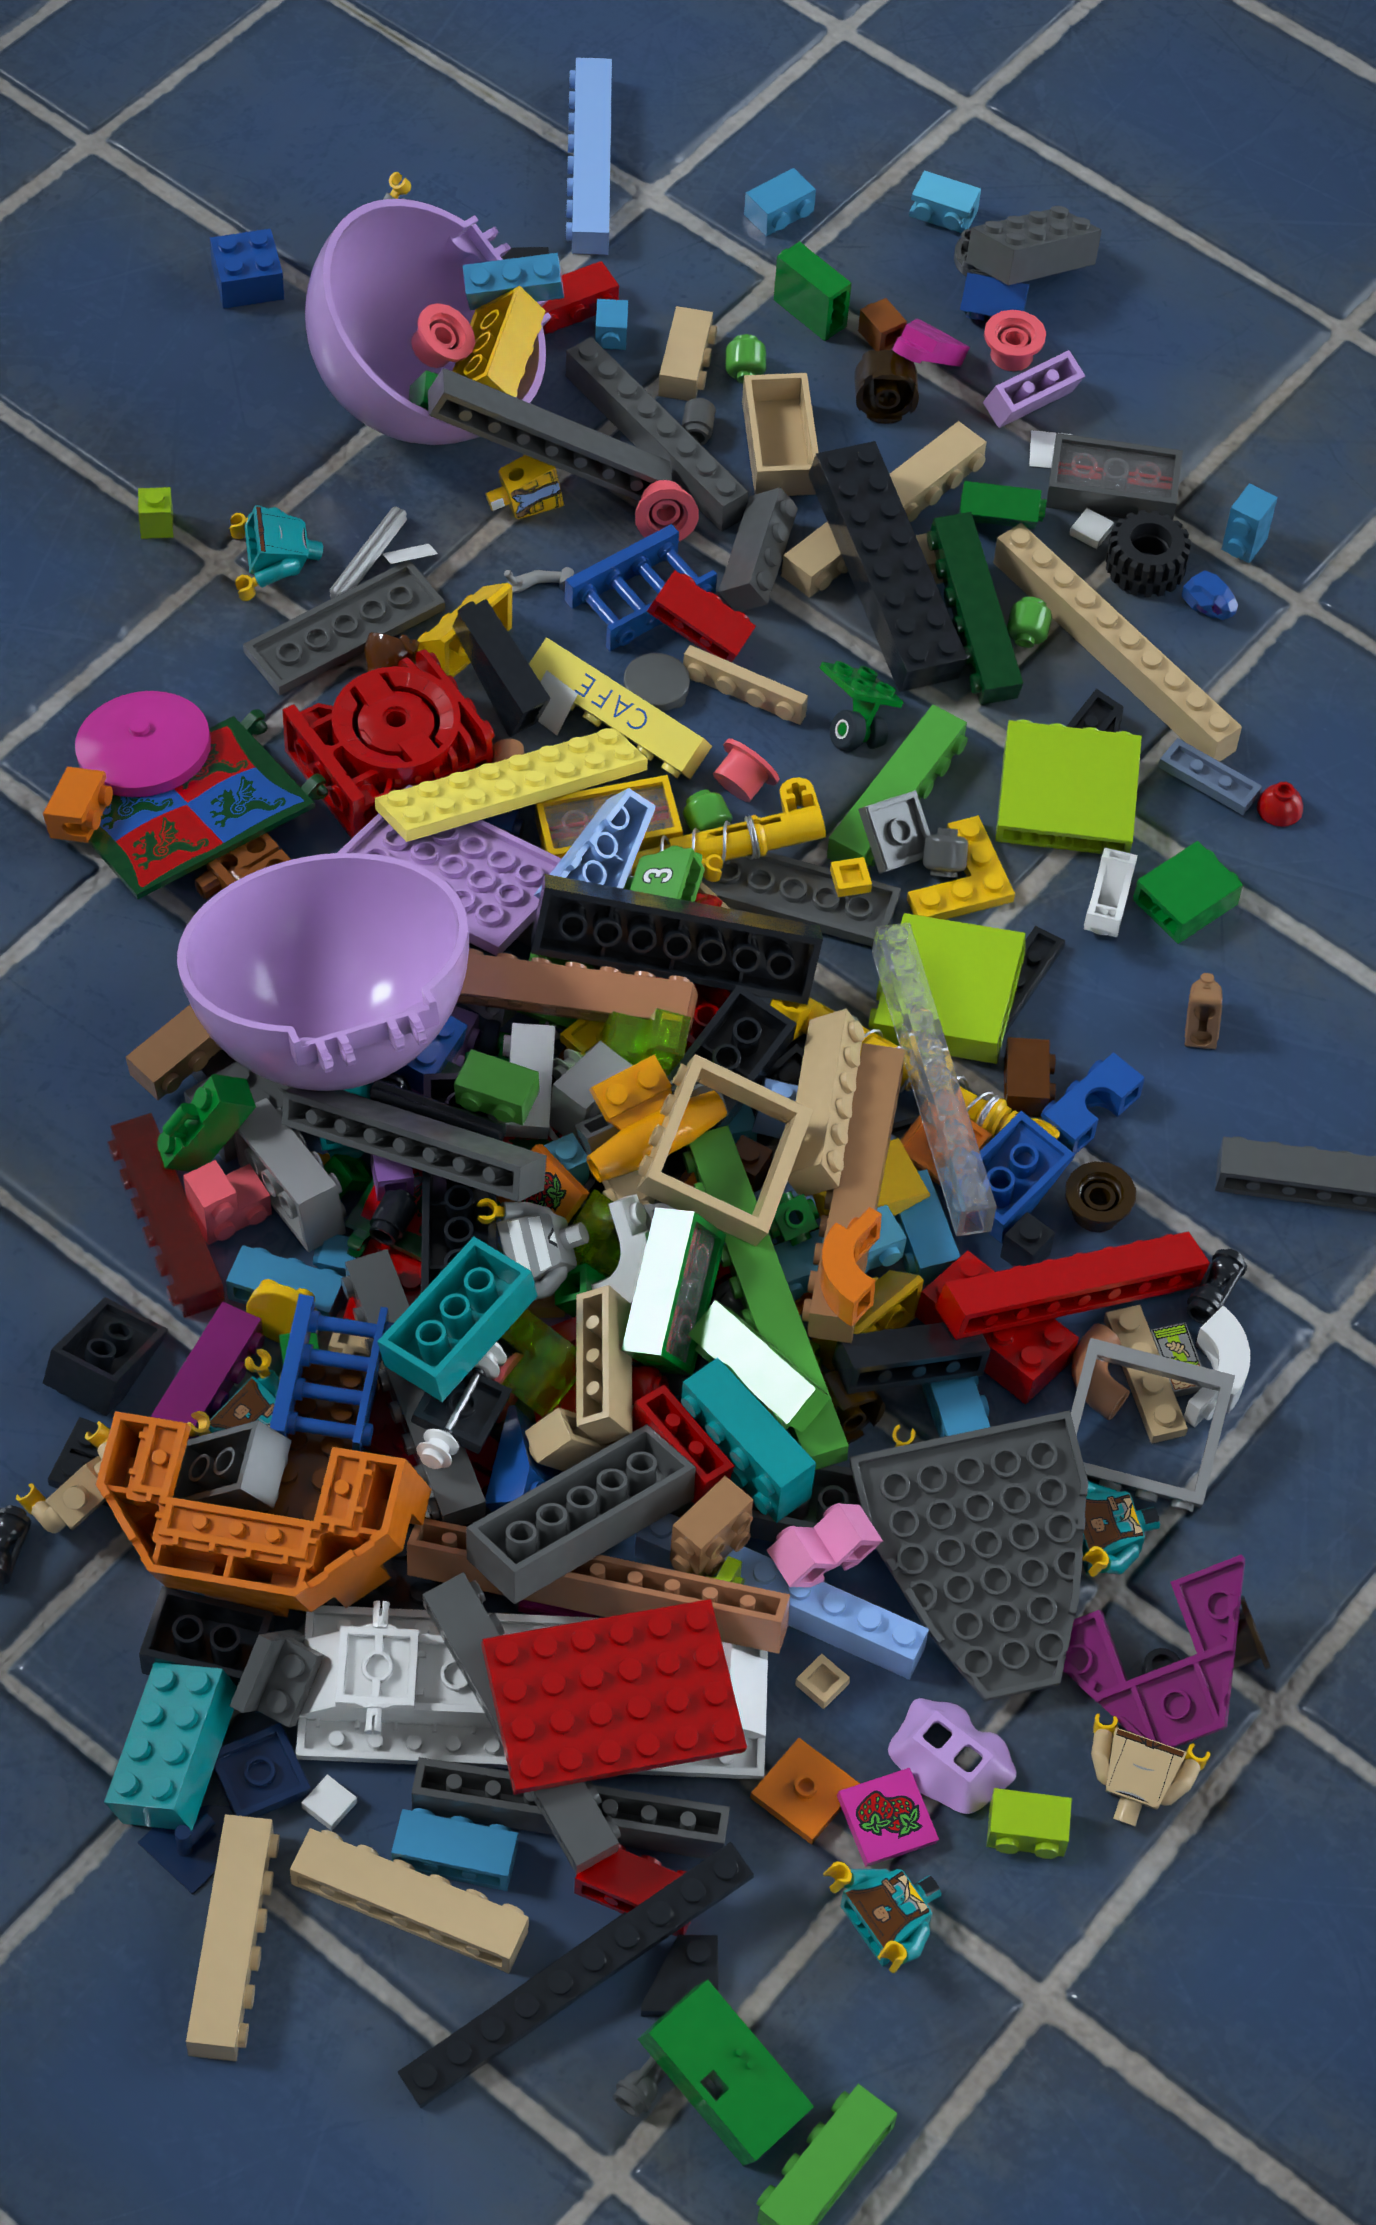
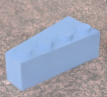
[534,788,656,898]

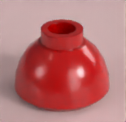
[1257,782,1304,827]

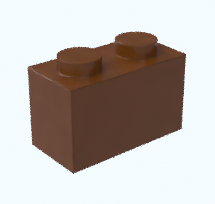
[1004,1037,1056,1117]

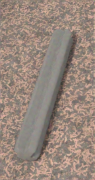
[330,506,407,599]

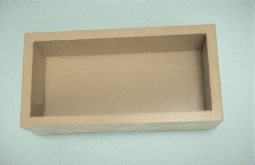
[742,373,819,496]

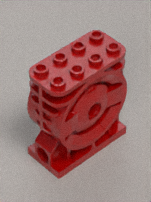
[282,649,495,839]

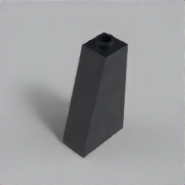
[452,599,551,737]

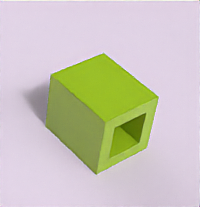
[138,487,174,539]

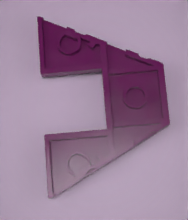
[1063,1554,1245,1748]

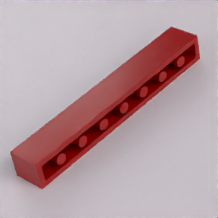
[935,1231,1210,1340]

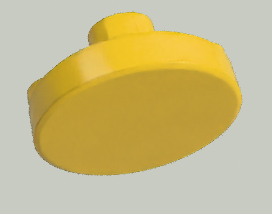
[246,1279,317,1343]

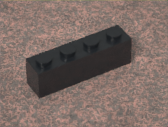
[832,1322,991,1394]

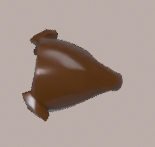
[365,632,419,672]

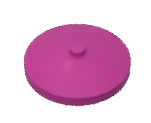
[75,691,211,797]

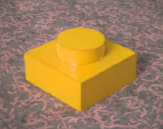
[830,857,872,897]

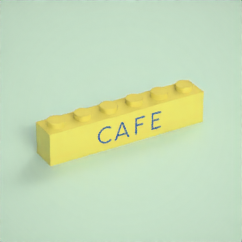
[529,637,712,779]

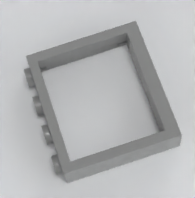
[1071,1338,1235,1512]

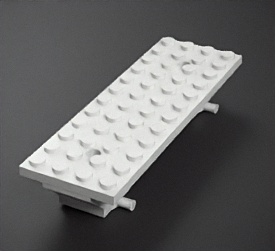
[296,1601,768,1780]

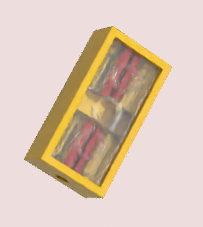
[535,775,683,859]

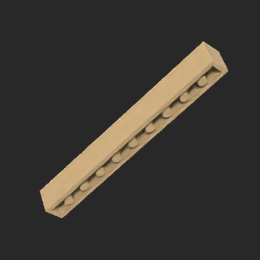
[993,523,1242,762]

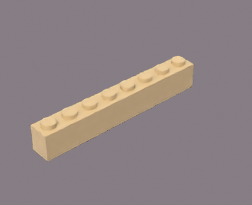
[781,421,987,598]

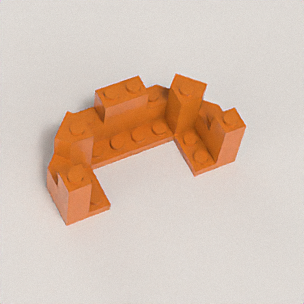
[95,1411,432,1618]

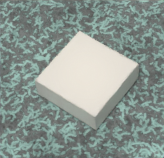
[1069,508,1114,549]
[301,1774,357,1831]

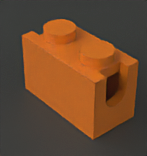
[43,767,113,843]

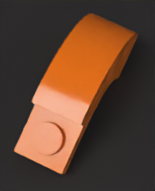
[820,1207,882,1327]

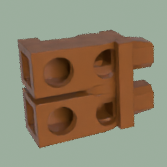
[195,833,291,899]

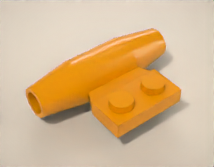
[586,1054,727,1182]

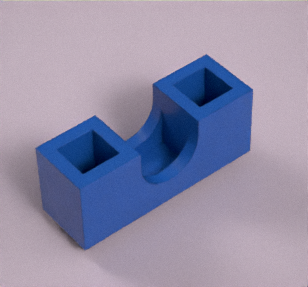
[1041,1052,1145,1154]

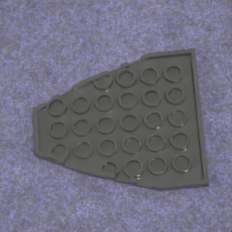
[849,1410,1088,1702]

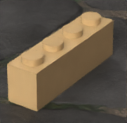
[576,1285,633,1445]

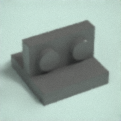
[230,1629,324,1727]

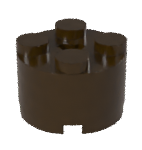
[854,350,919,424]
[821,1368,885,1444]

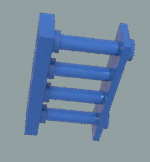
[565,524,717,651]
[270,1294,394,1452]

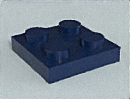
[214,1723,311,1818]

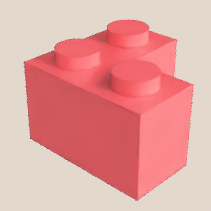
[183,1160,272,1245]

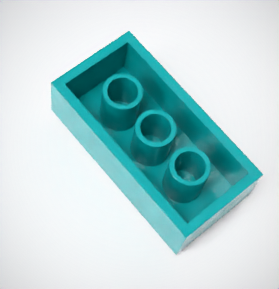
[377,1237,538,1402]
[681,1357,816,1523]
[104,1662,237,1831]

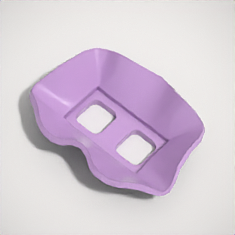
[888,1698,1017,1814]

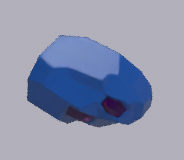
[1181,570,1238,620]

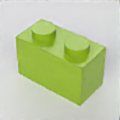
[986,1788,1072,1859]

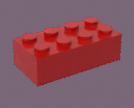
[915,1250,1079,1405]

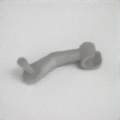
[504,567,574,593]

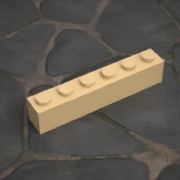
[788,1008,864,1197]
[186,1814,280,2061]
[290,1828,529,1973]

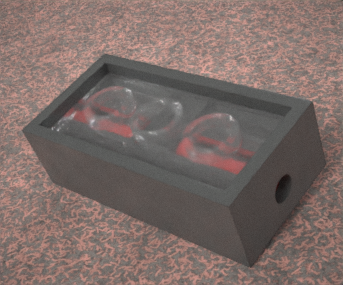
[1046,433,1183,520]

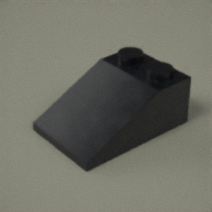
[42,1297,168,1416]

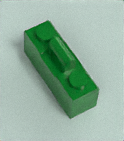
[157,1074,256,1172]

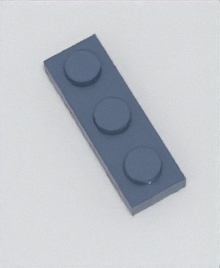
[1158,738,1262,815]

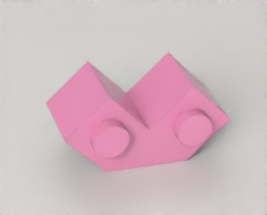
[767,1503,883,1588]

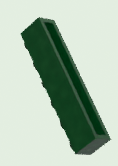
[927,512,1023,705]

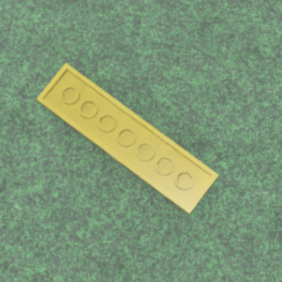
[375,728,648,842]

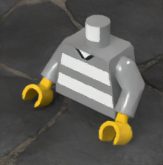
[477,1198,589,1301]

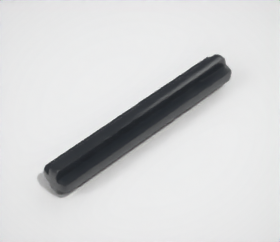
[370,1080,506,1141]

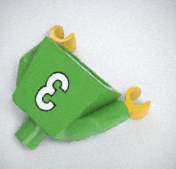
[623,845,723,902]

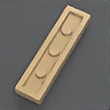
[683,645,808,725]
[1104,1305,1188,1444]

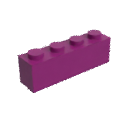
[151,1302,265,1440]

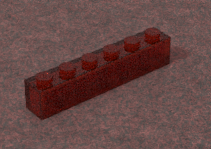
[107,1113,225,1318]

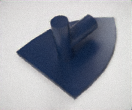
[138,1805,232,1895]

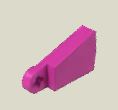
[892,318,970,367]

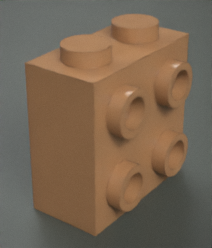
[670,1476,753,1577]

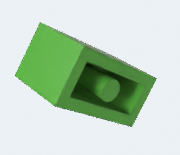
[454,1049,540,1126]

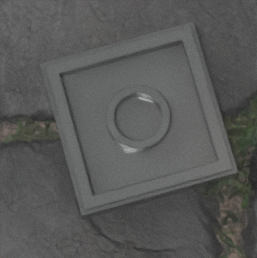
[858,790,930,874]

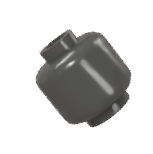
[923,827,969,877]

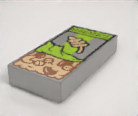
[1151,1322,1202,1397]

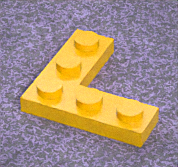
[907,815,1015,920]

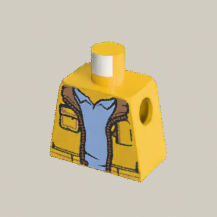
[485,455,564,519]

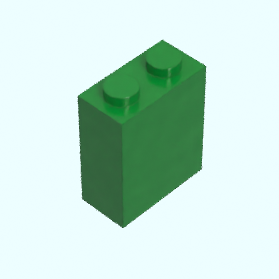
[773,241,852,341]
[959,481,1047,529]
[1133,841,1243,944]

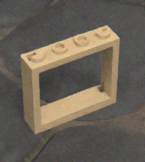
[636,1054,814,1246]

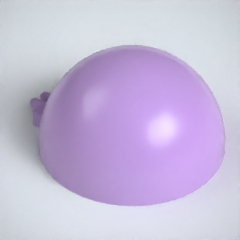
[305,199,552,445]
[177,853,469,1091]

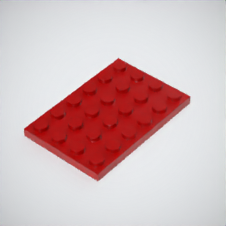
[481,1599,747,1795]

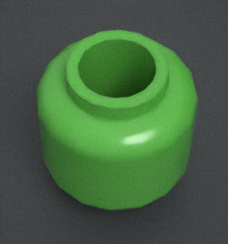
[726,334,766,384]
[1006,597,1052,648]
[683,789,732,833]

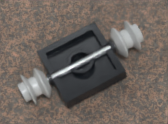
[411,1342,512,1469]

